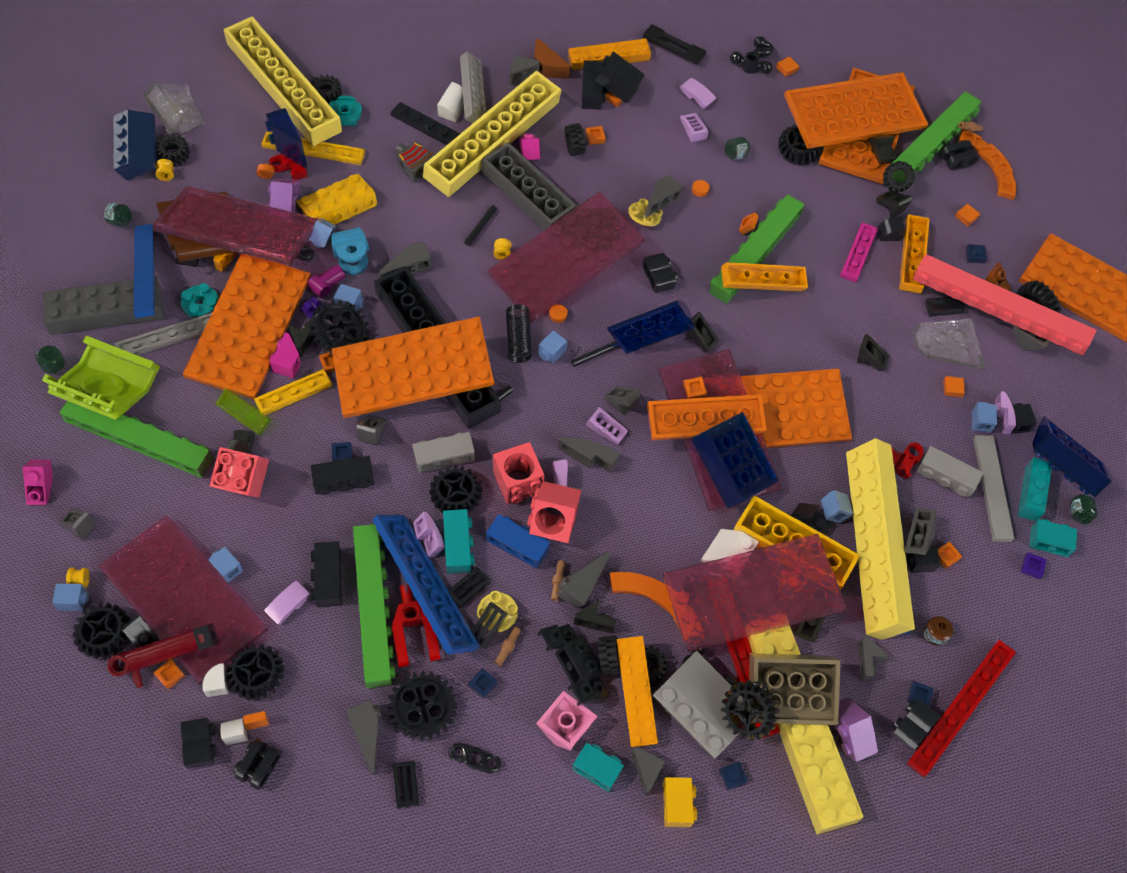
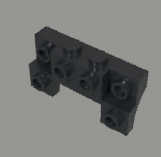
[537,624,609,706]

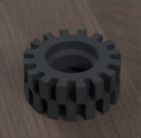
[310,74,342,104]
[564,123,586,156]
[156,134,190,167]
[883,161,916,192]
[598,635,621,675]
[644,645,668,686]

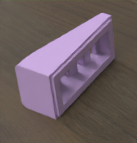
[680,113,708,143]
[585,407,629,445]
[552,459,568,487]

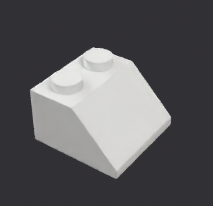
[701,529,759,581]

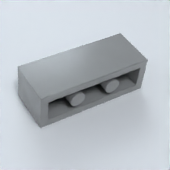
[412,432,475,473]
[916,446,984,498]

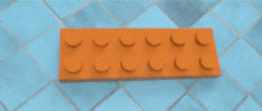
[647,394,767,440]

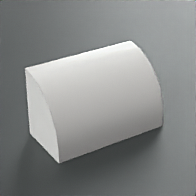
[437,82,464,122]

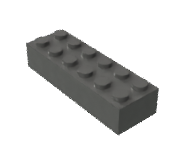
[482,143,577,236]
[43,276,165,335]

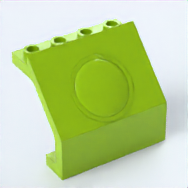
[42,335,160,420]

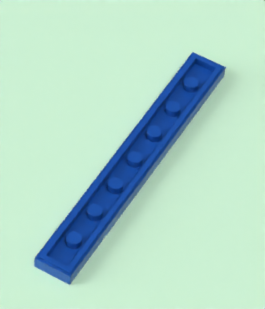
[134,224,155,318]

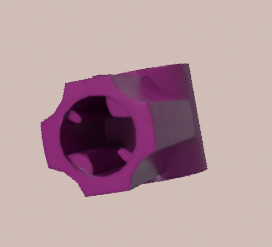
[307,265,346,298]

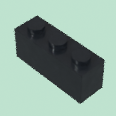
[581,60,606,110]
[311,456,375,495]
[311,541,342,608]

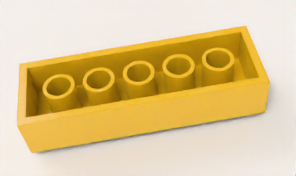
[734,495,860,596]

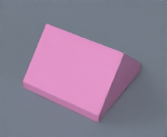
[536,691,597,750]

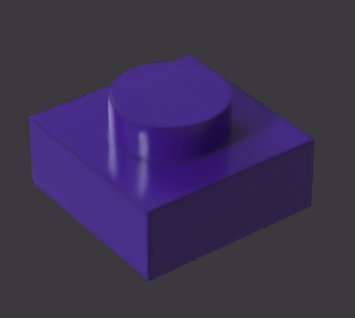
[1021,552,1047,579]

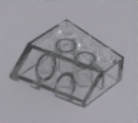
[143,82,205,136]
[912,318,985,370]

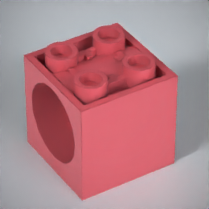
[493,442,544,504]
[210,447,269,498]
[527,481,582,543]

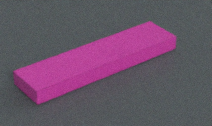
[840,222,878,283]

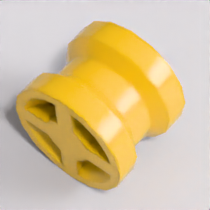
[156,159,174,181]
[493,238,512,260]
[66,567,90,588]

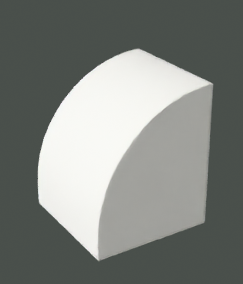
[203,663,229,697]
[221,718,248,746]

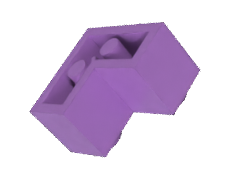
[267,178,300,219]
[829,698,878,762]

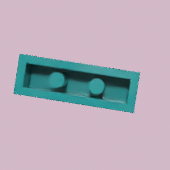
[1017,457,1052,522]
[443,509,475,574]

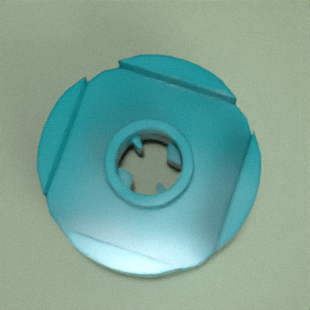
[329,96,362,126]
[181,283,219,317]

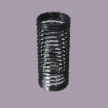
[506,304,532,363]

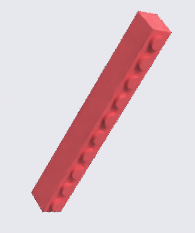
[913,254,1097,356]

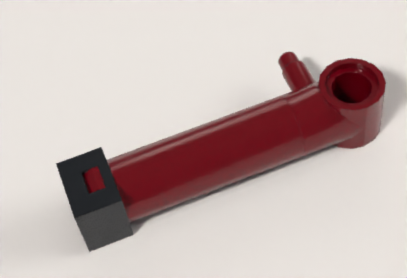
[107,622,219,688]

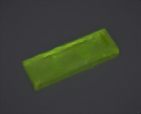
[215,388,271,435]

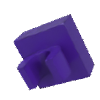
[300,297,323,320]

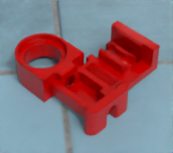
[269,149,308,180]
[892,442,924,479]

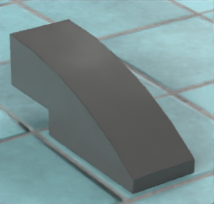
[558,437,620,473]

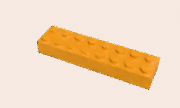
[568,38,651,70]
[899,214,929,294]
[721,262,808,291]
[617,636,658,747]

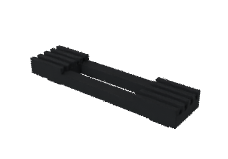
[643,24,706,65]

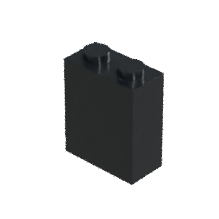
[595,51,645,103]

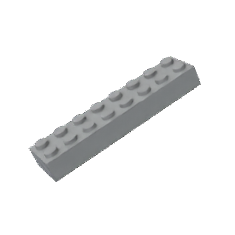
[460,51,486,124]

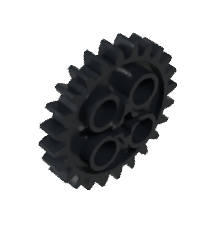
[309,299,370,357]
[387,671,457,742]

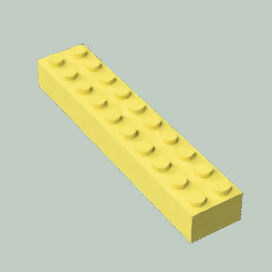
[223,16,342,146]
[423,71,562,197]
[846,438,915,640]
[744,614,864,835]

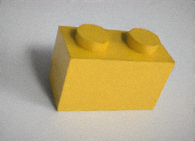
[663,777,697,827]

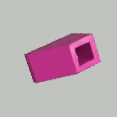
[519,133,540,160]
[269,333,301,379]
[22,459,53,505]

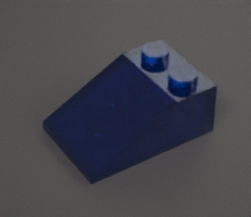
[265,108,308,168]

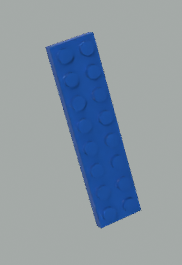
[372,515,480,655]

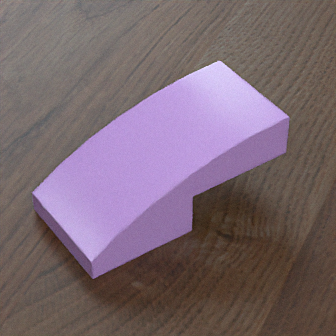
[679,78,716,109]
[995,391,1016,435]
[413,512,445,558]
[264,580,311,625]

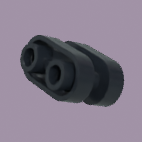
[940,140,980,171]
[233,739,282,791]

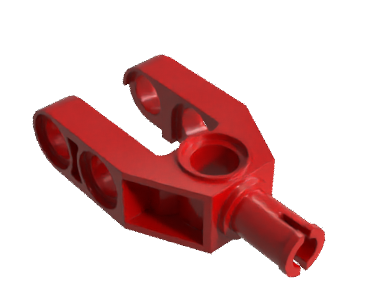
[392,584,441,668]

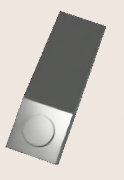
[644,175,683,218]
[379,241,432,278]
[905,508,937,555]
[556,552,610,608]
[346,700,381,775]

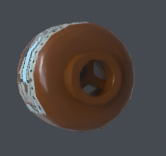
[923,616,953,646]

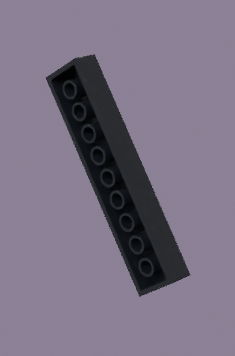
[374,266,501,429]

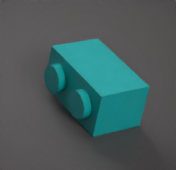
[1029,519,1077,558]
[572,742,624,793]

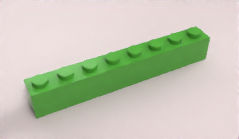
[892,91,982,184]
[709,194,805,304]
[59,401,213,478]
[353,524,395,689]

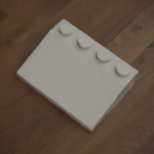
[652,650,751,759]

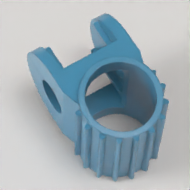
[331,227,369,275]

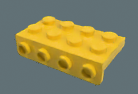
[296,173,377,227]

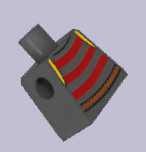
[395,142,436,183]

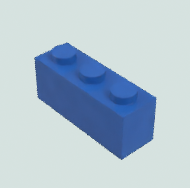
[486,514,550,569]

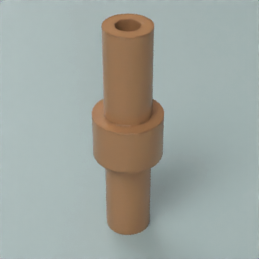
[958,121,983,132]
[551,561,565,601]
[494,627,521,667]

